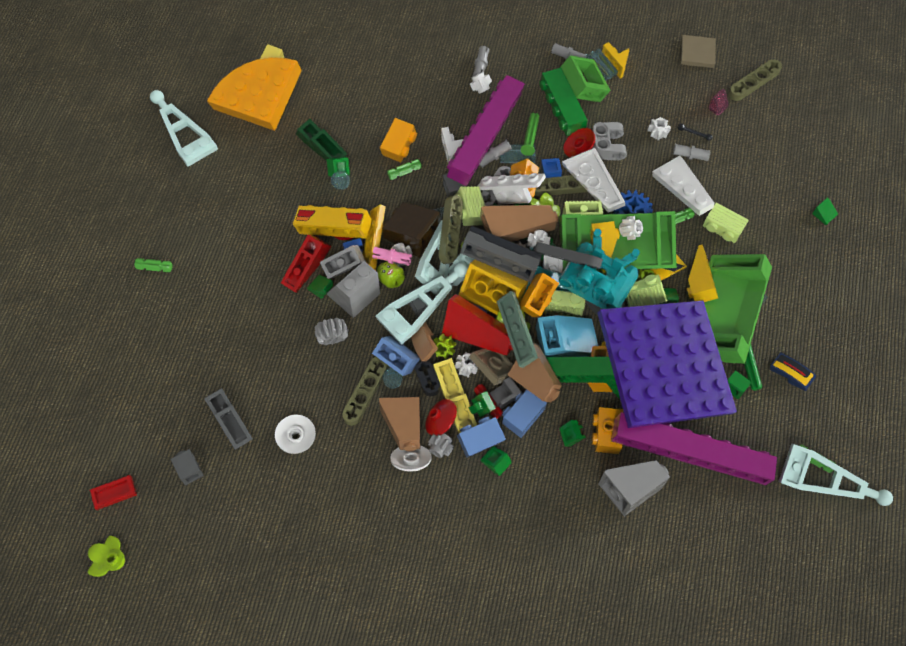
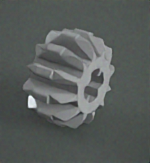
[315,318,348,345]

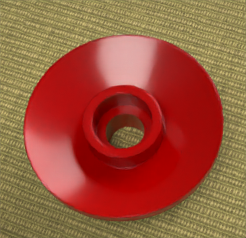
[564,128,596,158]
[425,399,457,436]

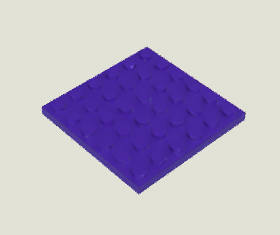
[597,301,737,428]

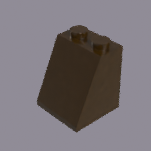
[382,202,440,258]

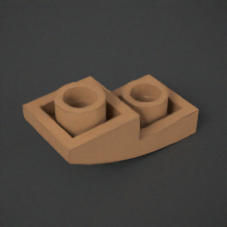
[411,322,438,362]

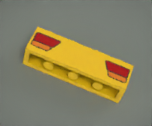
[293,205,372,239]

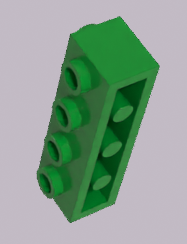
[539,68,588,136]

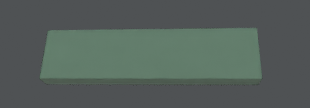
[497,291,538,368]

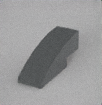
[204,388,253,450]

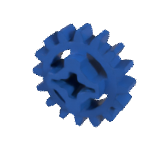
[613,190,653,214]

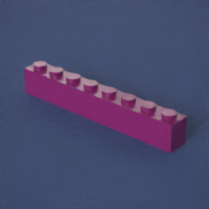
[447,75,525,186]
[611,412,777,485]

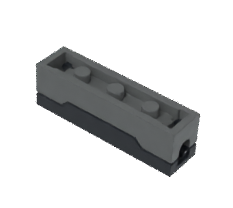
[460,226,542,283]

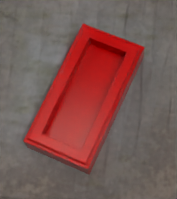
[90,475,137,510]

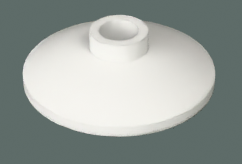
[275,415,316,454]
[391,446,431,471]

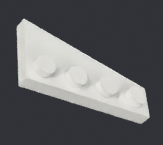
[562,148,625,213]
[652,156,714,216]

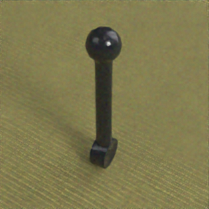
[677,124,712,141]

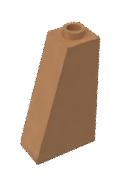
[480,205,558,242]

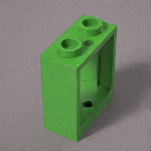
[560,55,611,102]

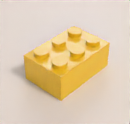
[458,259,528,315]

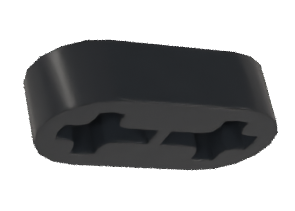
[415,361,440,397]

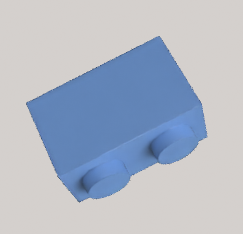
[372,336,420,376]
[502,390,547,438]
[457,416,506,458]

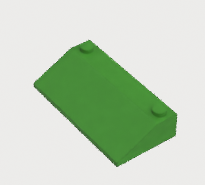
[559,211,677,271]
[704,254,772,364]

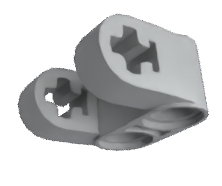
[591,122,627,160]

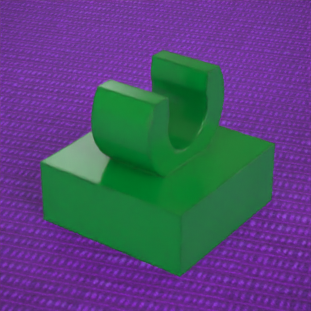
[468,391,496,418]
[559,420,586,447]

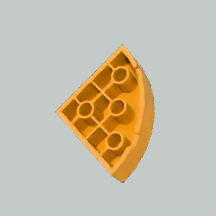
[207,58,302,131]

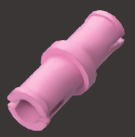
[372,247,412,266]

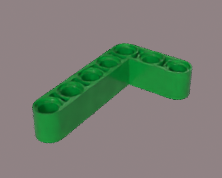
[546,357,620,398]

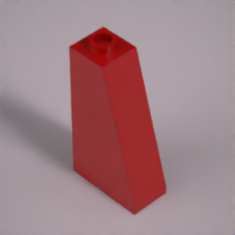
[442,294,513,356]

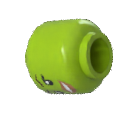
[377,261,405,288]

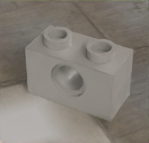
[320,245,366,279]

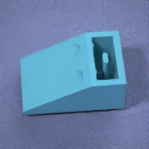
[536,315,598,357]

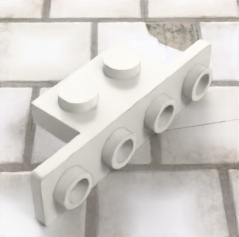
[477,173,546,204]

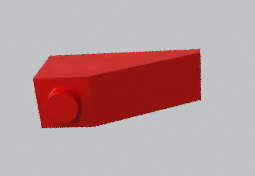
[281,235,331,293]

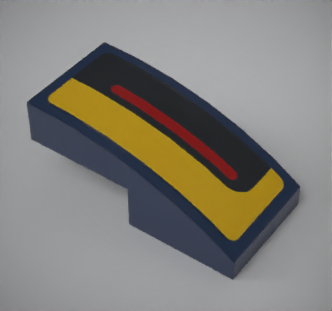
[770,352,816,391]

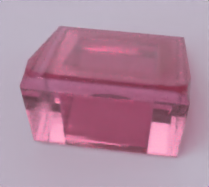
[709,89,728,116]

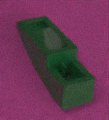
[296,119,347,161]

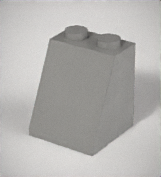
[327,261,380,318]
[598,460,670,517]

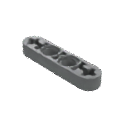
[534,242,603,269]

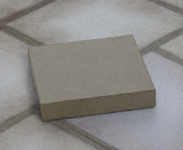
[680,35,716,68]
[469,348,513,386]

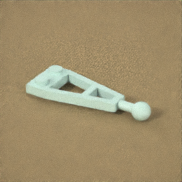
[150,90,218,167]
[415,217,453,296]
[376,263,468,345]
[779,444,893,506]

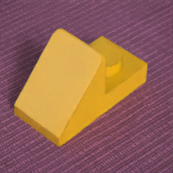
[601,42,630,79]

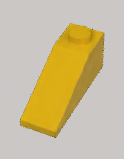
[589,221,620,275]
[687,245,718,302]

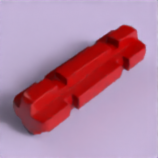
[474,384,503,419]

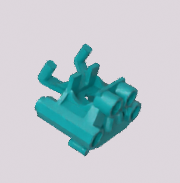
[558,229,640,309]

